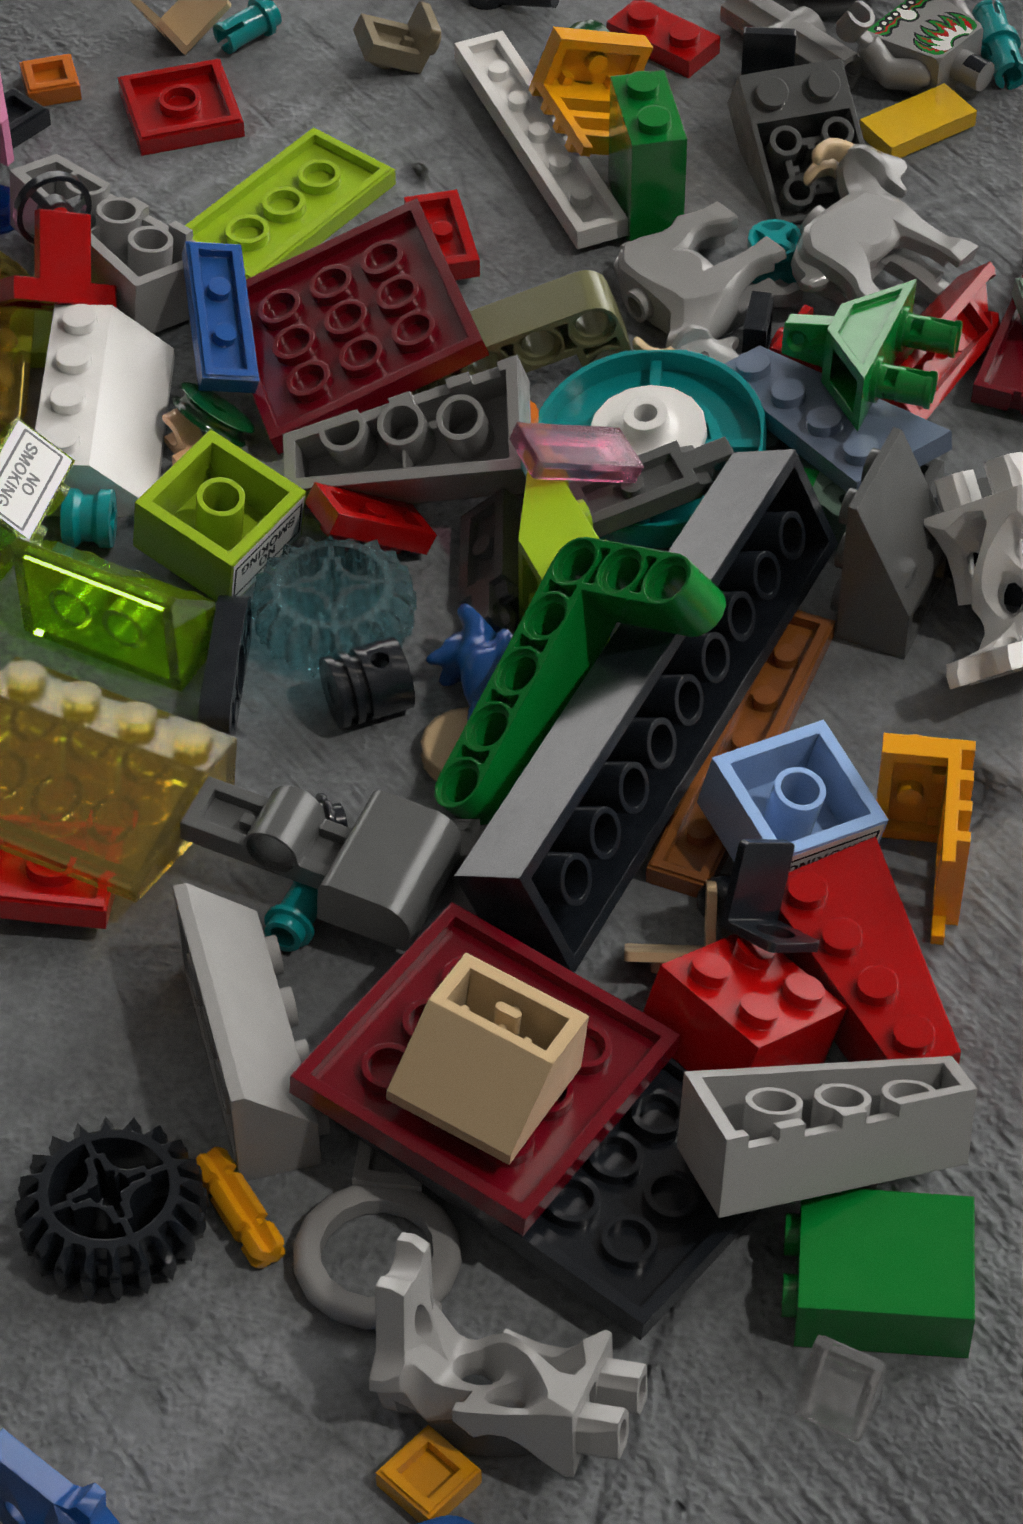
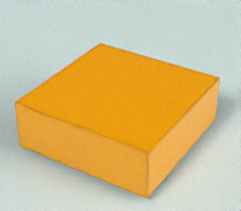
[375,1425,482,1523]

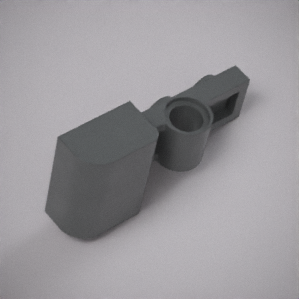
[180,776,462,951]

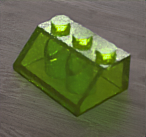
[10,537,216,692]

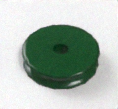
[172,382,255,447]

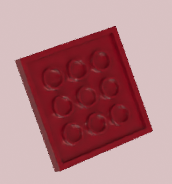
[246,198,490,455]
[289,902,680,1236]

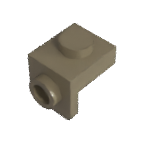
[353,1,441,74]

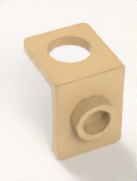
[129,0,231,55]
[624,880,717,973]

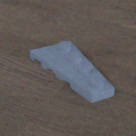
[725,345,952,492]

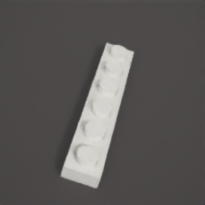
[454,31,628,249]

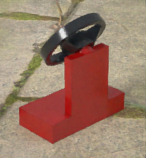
[0,171,116,312]

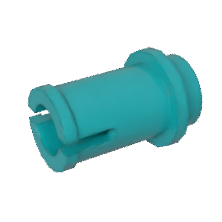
[213,0,282,54]
[264,881,318,952]

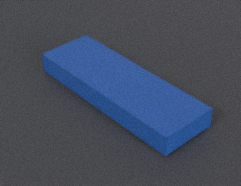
[182,241,260,393]

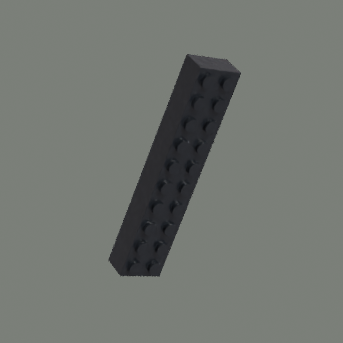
[454,449,838,973]

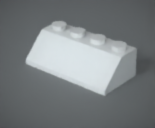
[35,304,175,517]

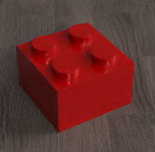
[643,934,847,1071]

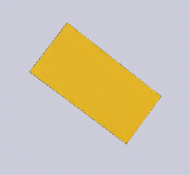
[859,83,977,158]

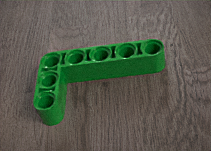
[435,537,726,825]

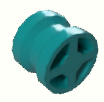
[747,219,801,284]
[60,488,117,548]

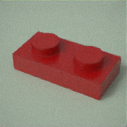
[606,0,720,79]
[404,189,480,281]
[305,482,437,555]

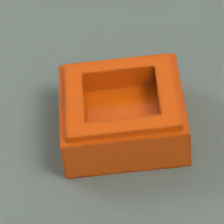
[19,54,82,106]

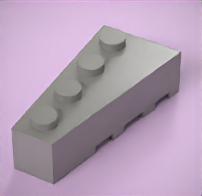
[10,154,215,334]
[283,355,532,513]
[677,1056,977,1218]

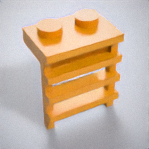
[528,26,653,157]
[876,732,976,945]

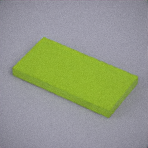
[185,127,396,279]

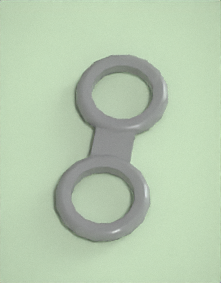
[293,1139,462,1330]

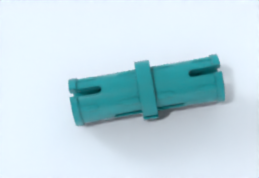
[972,0,1023,90]

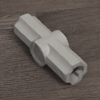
[720,0,865,91]

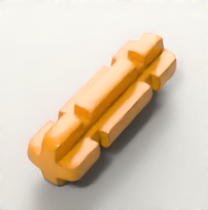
[195,1147,285,1269]

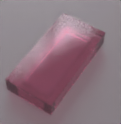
[509,422,644,483]

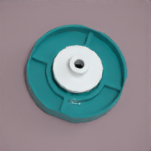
[535,350,767,548]

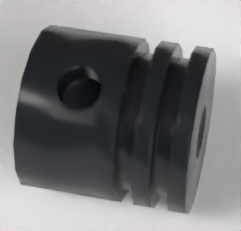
[319,637,415,729]

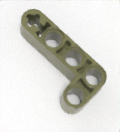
[411,270,632,395]

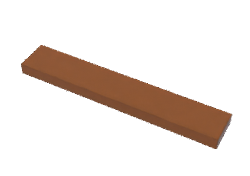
[646,610,836,898]

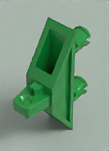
[781,279,963,432]

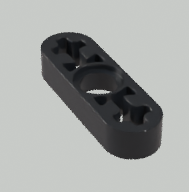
[198,595,253,744]

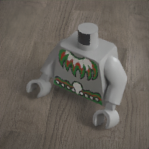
[836,0,995,95]

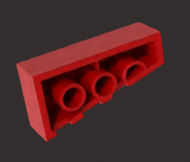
[771,836,961,1064]

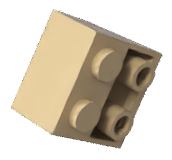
[386,953,589,1165]

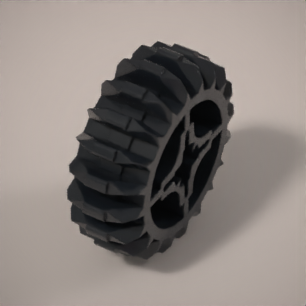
[15,1116,209,1301]

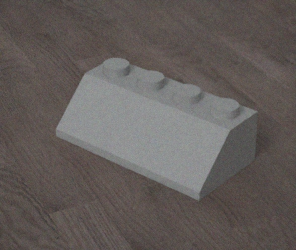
[173,883,330,1181]

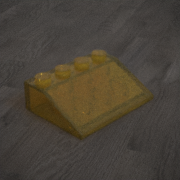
[0,656,237,903]

